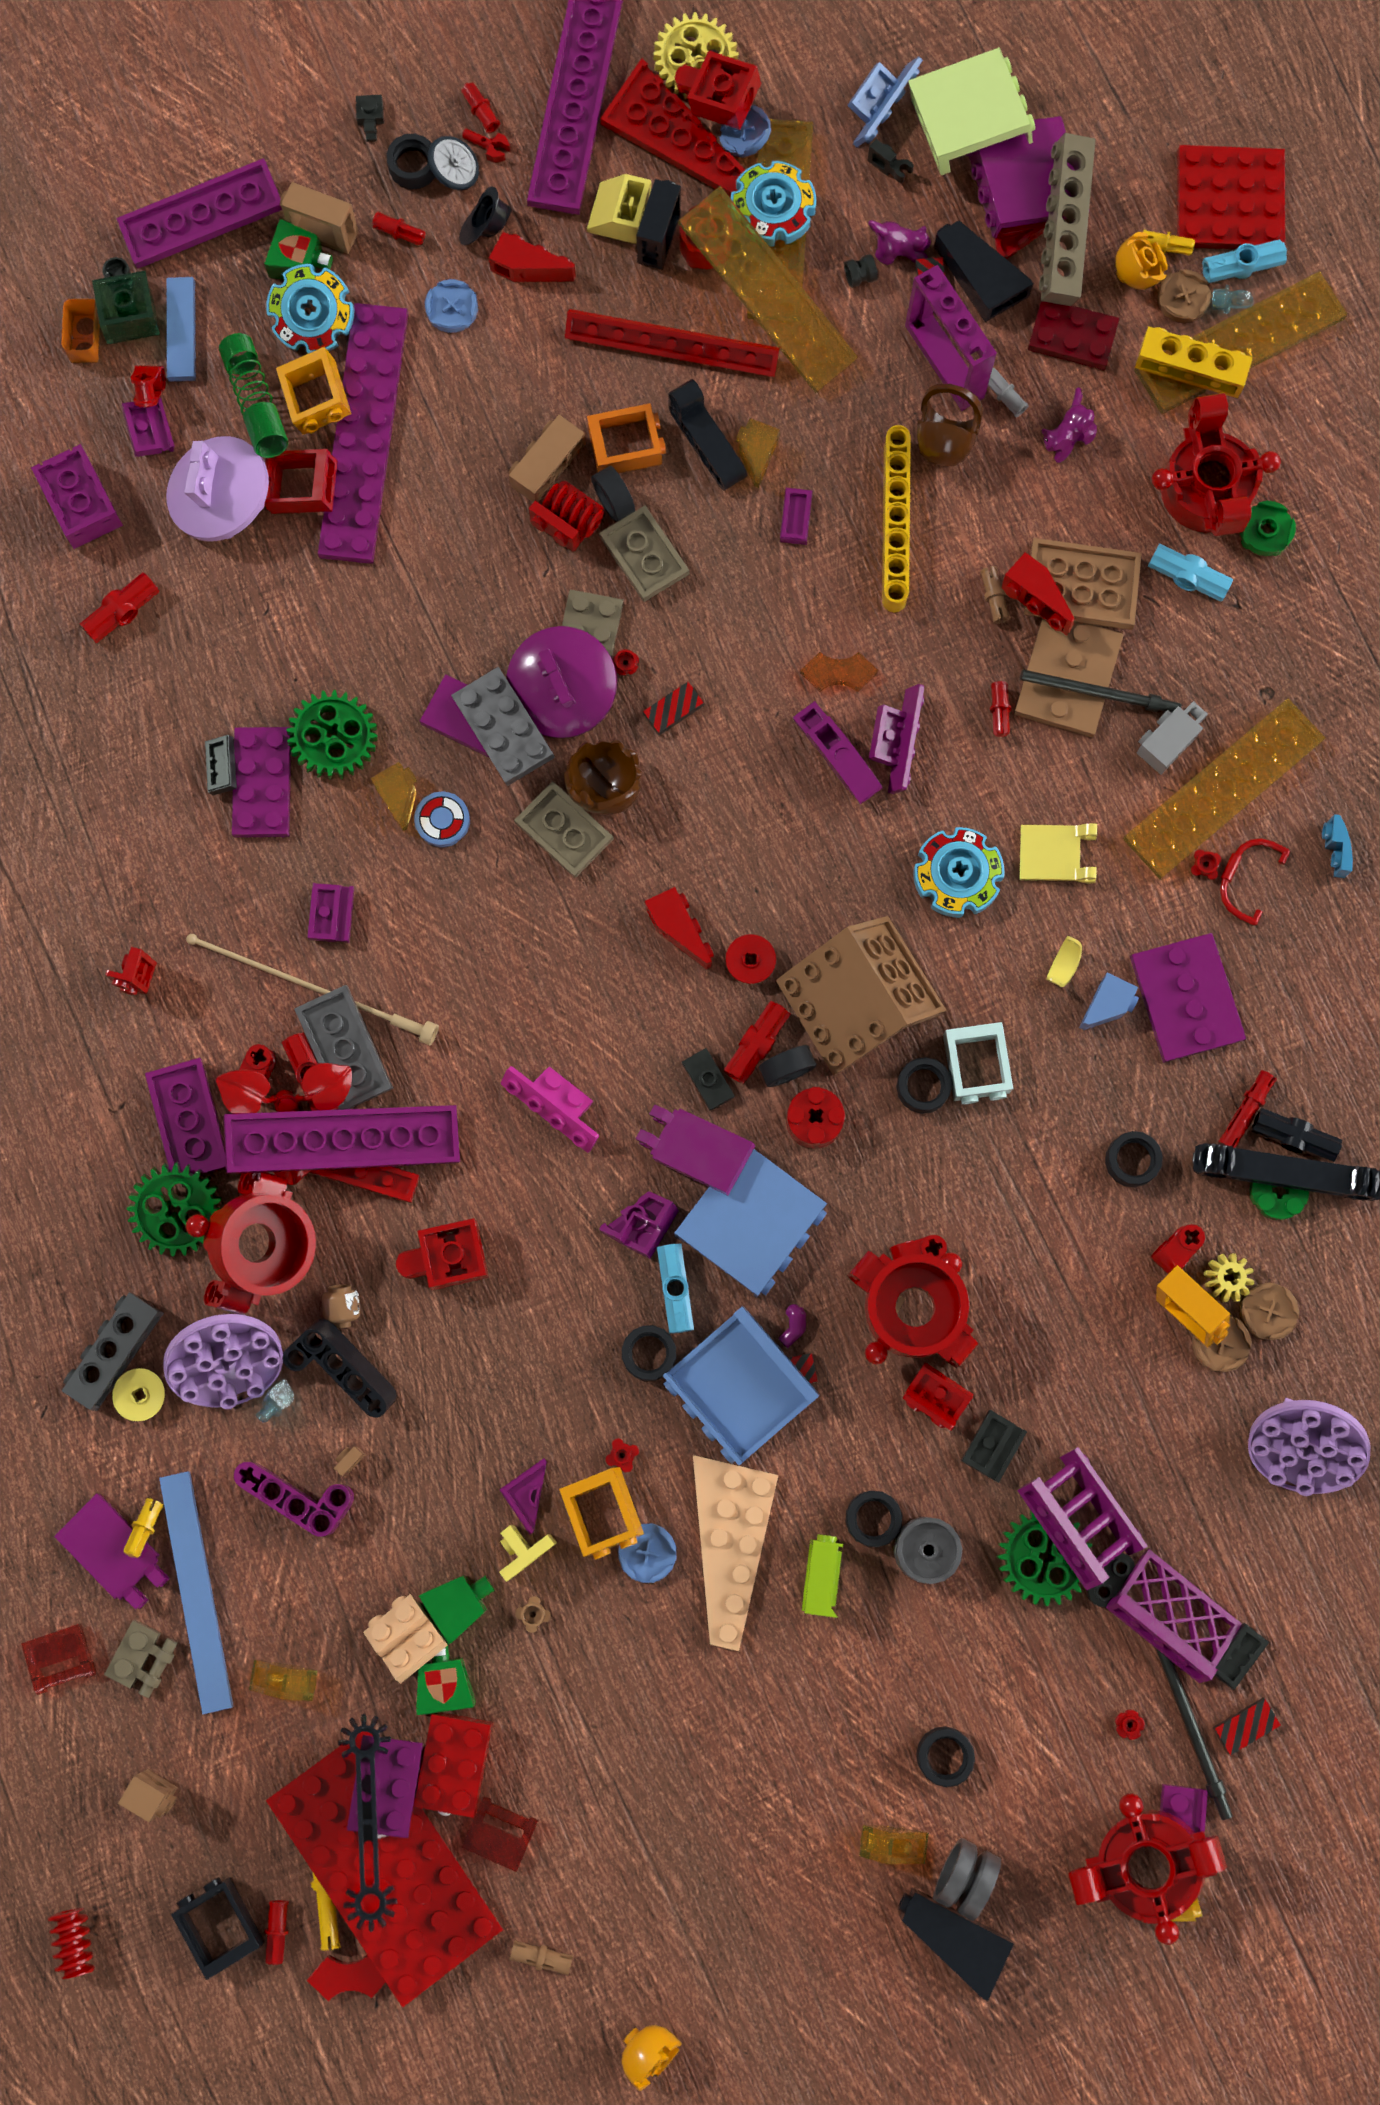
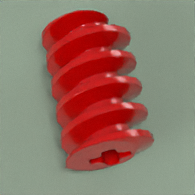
[542,483,605,538]
[47,1908,95,1979]

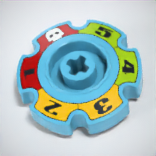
[730,161,816,246]
[266,264,354,354]
[913,827,1004,918]

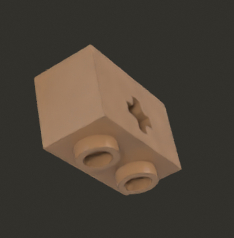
[118,1769,178,1822]

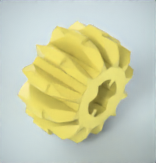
[1204,1253,1254,1302]

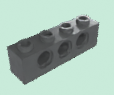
[62,1292,164,1411]

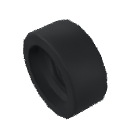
[386,133,435,190]
[591,466,635,522]
[759,1045,817,1087]
[896,1057,952,1114]
[1105,1131,1163,1187]
[622,1325,676,1381]
[845,1490,902,1547]
[916,1726,975,1787]

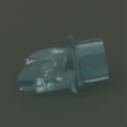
[1212,285,1254,314]
[256,1378,294,1423]

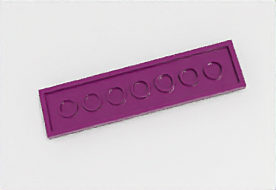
[224,1105,460,1174]

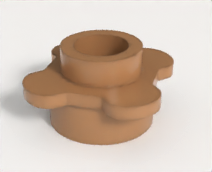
[515,1596,551,1633]

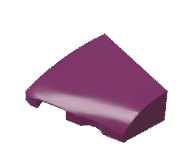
[599,1191,679,1259]

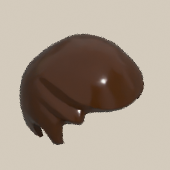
[564,740,642,815]

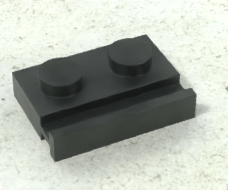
[961,1410,1027,1483]

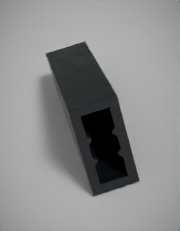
[934,221,1034,322]
[898,1888,1014,2001]

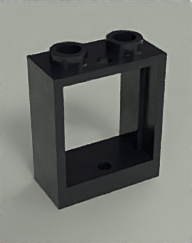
[636,179,681,270]
[171,1877,265,1980]

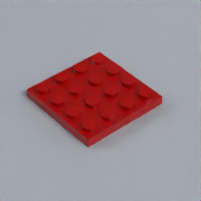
[1177,145,1285,250]

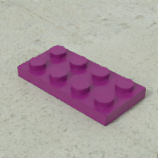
[232,727,292,838]
[145,1058,226,1176]

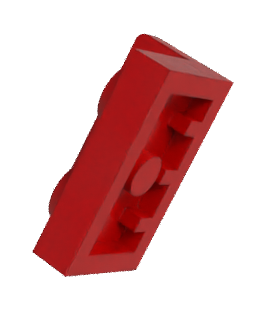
[105,947,157,996]

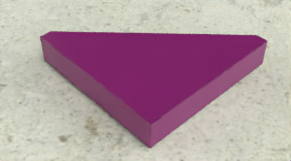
[499,1458,547,1535]

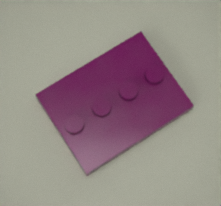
[1130,933,1246,1063]

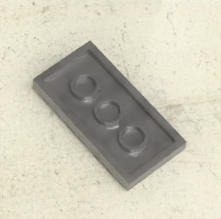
[451,666,555,786]
[294,985,394,1110]

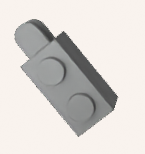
[1137,701,1208,775]

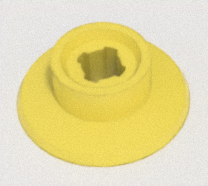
[112,1368,165,1421]

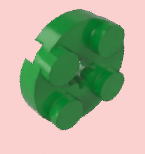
[1239,501,1296,556]
[1249,1182,1309,1220]

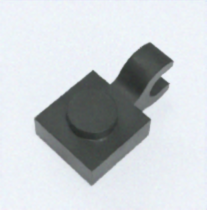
[356,94,384,141]
[867,139,914,183]

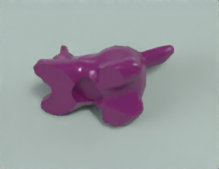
[868,220,931,265]
[1041,387,1097,463]

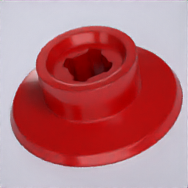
[726,934,776,984]

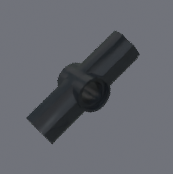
[1251,1108,1342,1163]

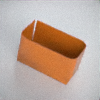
[61,299,100,363]

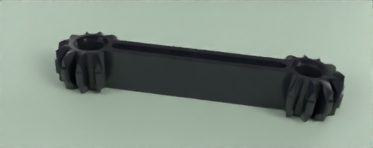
[1192,1143,1380,1201]
[338,1714,397,1931]

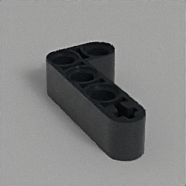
[668,379,748,491]
[282,1319,397,1418]

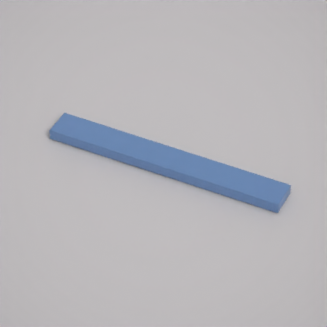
[159,1471,234,1714]

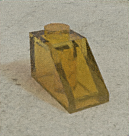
[736,418,780,488]
[371,762,417,832]
[249,1660,317,1701]
[859,1825,929,1864]

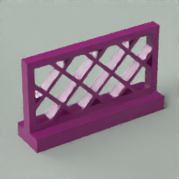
[1106,1549,1242,1683]

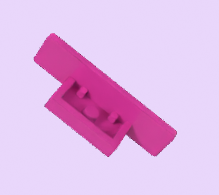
[501,1066,599,1153]

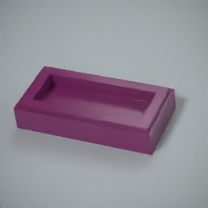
[780,488,813,545]

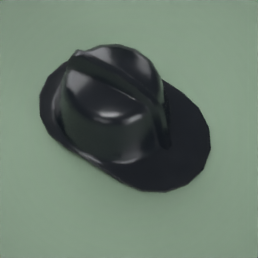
[459,186,511,246]

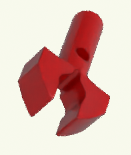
[462,129,510,163]

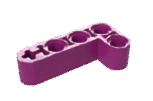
[234,1462,354,1537]

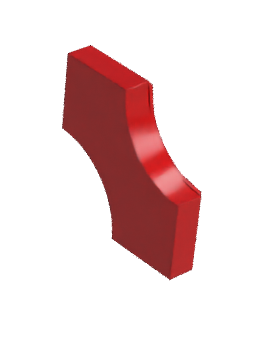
[306,1954,385,2002]

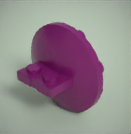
[506,626,617,738]

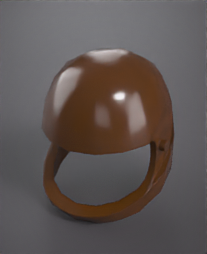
[917,384,983,467]

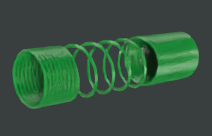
[219,333,289,458]

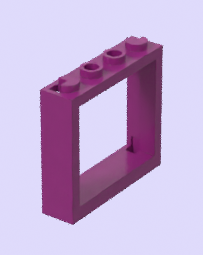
[905,265,997,411]

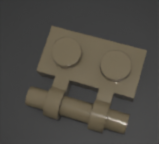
[104,1620,177,1698]

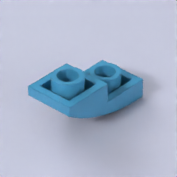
[1322,814,1353,878]

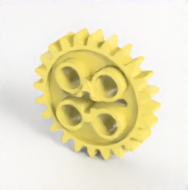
[653,12,738,99]

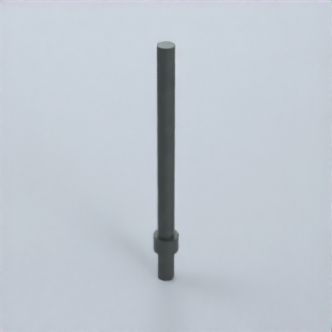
[1020,669,1182,713]
[1155,1648,1233,1820]

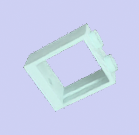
[943,1022,1013,1104]

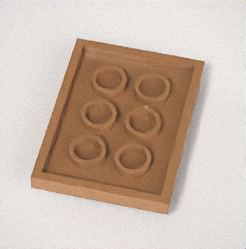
[1024,538,1141,630]
[1014,618,1124,738]

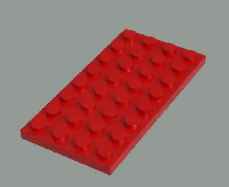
[265,1731,503,2008]

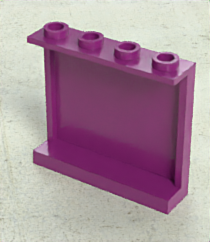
[966,116,1090,238]

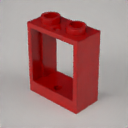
[264,449,338,514]

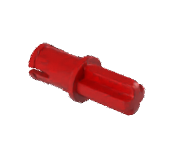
[461,82,500,133]
[372,212,426,245]
[989,681,1012,737]
[264,1900,289,1965]

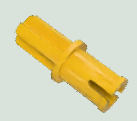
[1143,229,1195,255]
[123,1498,163,1558]

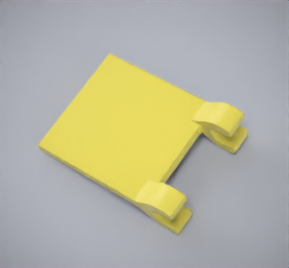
[1020,824,1097,883]

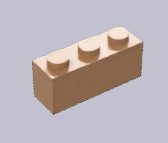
[509,415,586,502]

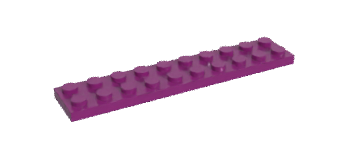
[527,0,623,215]
[318,303,409,564]

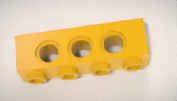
[1134,326,1253,398]

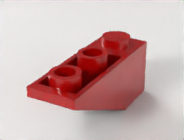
[489,231,576,282]
[1001,552,1075,636]
[645,887,714,970]

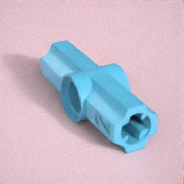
[1202,240,1287,283]
[1148,543,1233,602]
[657,1244,694,1334]

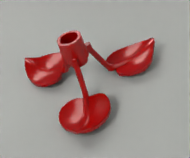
[216,1063,352,1185]

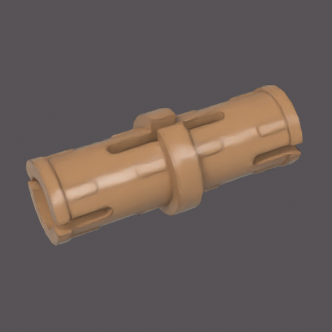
[980,566,1011,624]
[510,1940,573,1976]

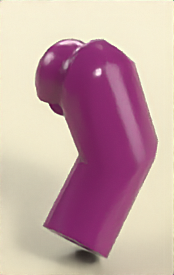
[778,1304,806,1349]

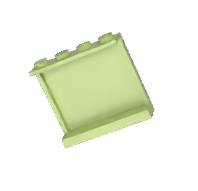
[908,48,1035,175]

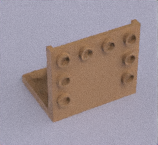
[776,916,947,1076]

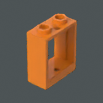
[587,403,666,473]

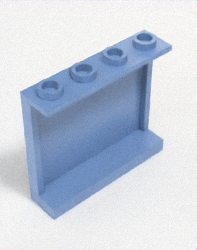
[674,1149,827,1298]
[663,1306,820,1465]

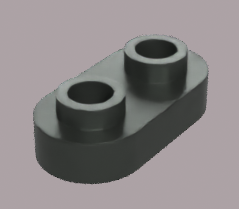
[1087,1553,1135,1607]

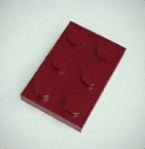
[1027,301,1120,371]

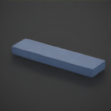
[167,277,196,382]

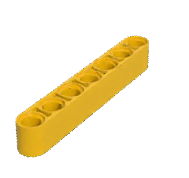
[882,425,911,613]

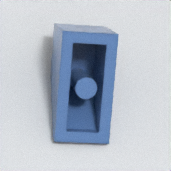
[1079,973,1139,1030]

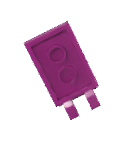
[420,674,489,757]
[635,1104,755,1196]
[54,1493,170,1610]

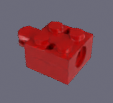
[675,51,761,130]
[396,1218,489,1290]

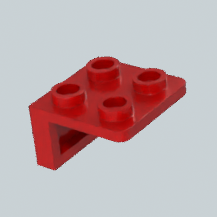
[528,481,604,552]

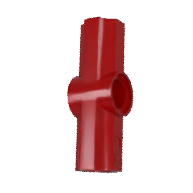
[80,572,160,644]
[724,1001,791,1085]
[281,1032,339,1111]

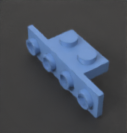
[847,56,923,147]

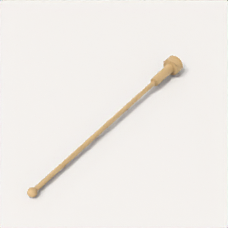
[186,934,439,1046]

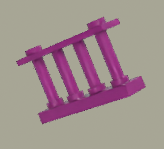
[1017,1447,1147,1590]

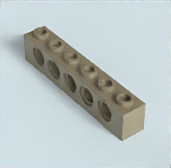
[1039,133,1096,306]

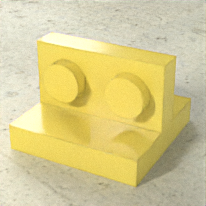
[499,1525,557,1582]

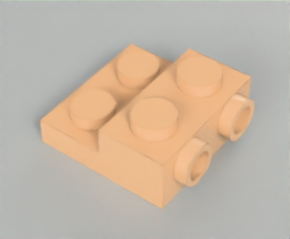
[363,1594,448,1684]

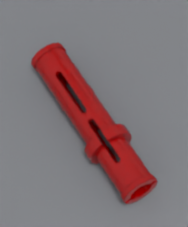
[1218,1070,1277,1148]

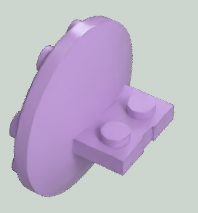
[166,436,269,541]
[163,1314,283,1409]
[1248,1398,1370,1496]

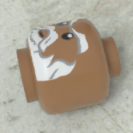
[321,1284,360,1328]

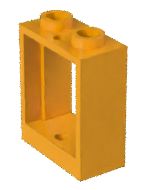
[276,347,351,435]
[1156,1265,1230,1348]
[559,1467,644,1560]

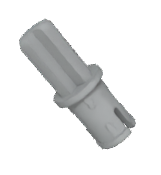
[988,368,1028,417]

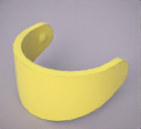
[1046,936,1082,987]

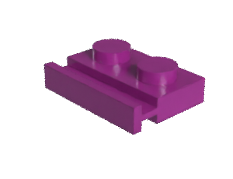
[122,398,174,457]
[307,883,355,943]
[1160,1784,1208,1833]

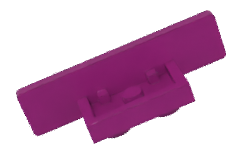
[869,684,924,794]

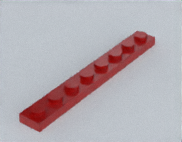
[564,309,780,377]

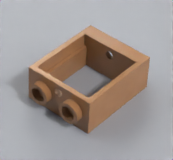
[280,182,358,255]

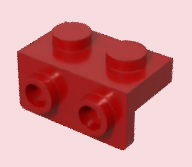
[903,1362,974,1431]

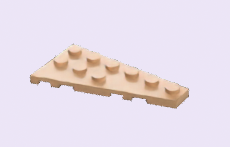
[693,1455,778,1651]

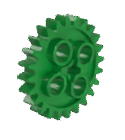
[287,690,378,780]
[127,1162,222,1257]
[997,1510,1092,1606]

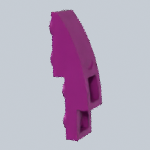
[793,701,882,805]

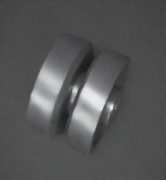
[893,1517,962,1584]
[933,1838,1001,1921]

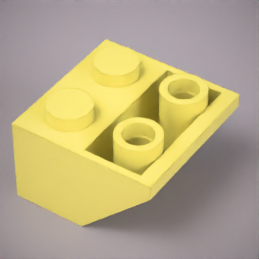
[587,174,651,244]

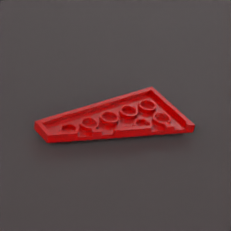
[600,58,745,198]

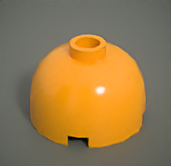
[1115,232,1168,290]
[621,2025,682,2091]

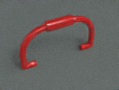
[1220,838,1290,926]

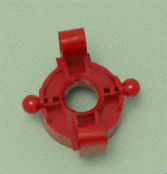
[1152,393,1281,536]
[186,1172,316,1315]
[847,1251,978,1368]
[1068,1793,1227,1945]

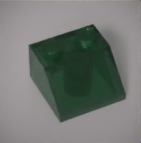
[92,270,160,345]

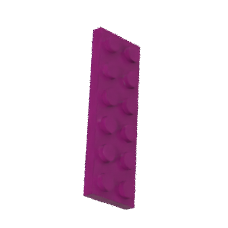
[116,158,282,269]

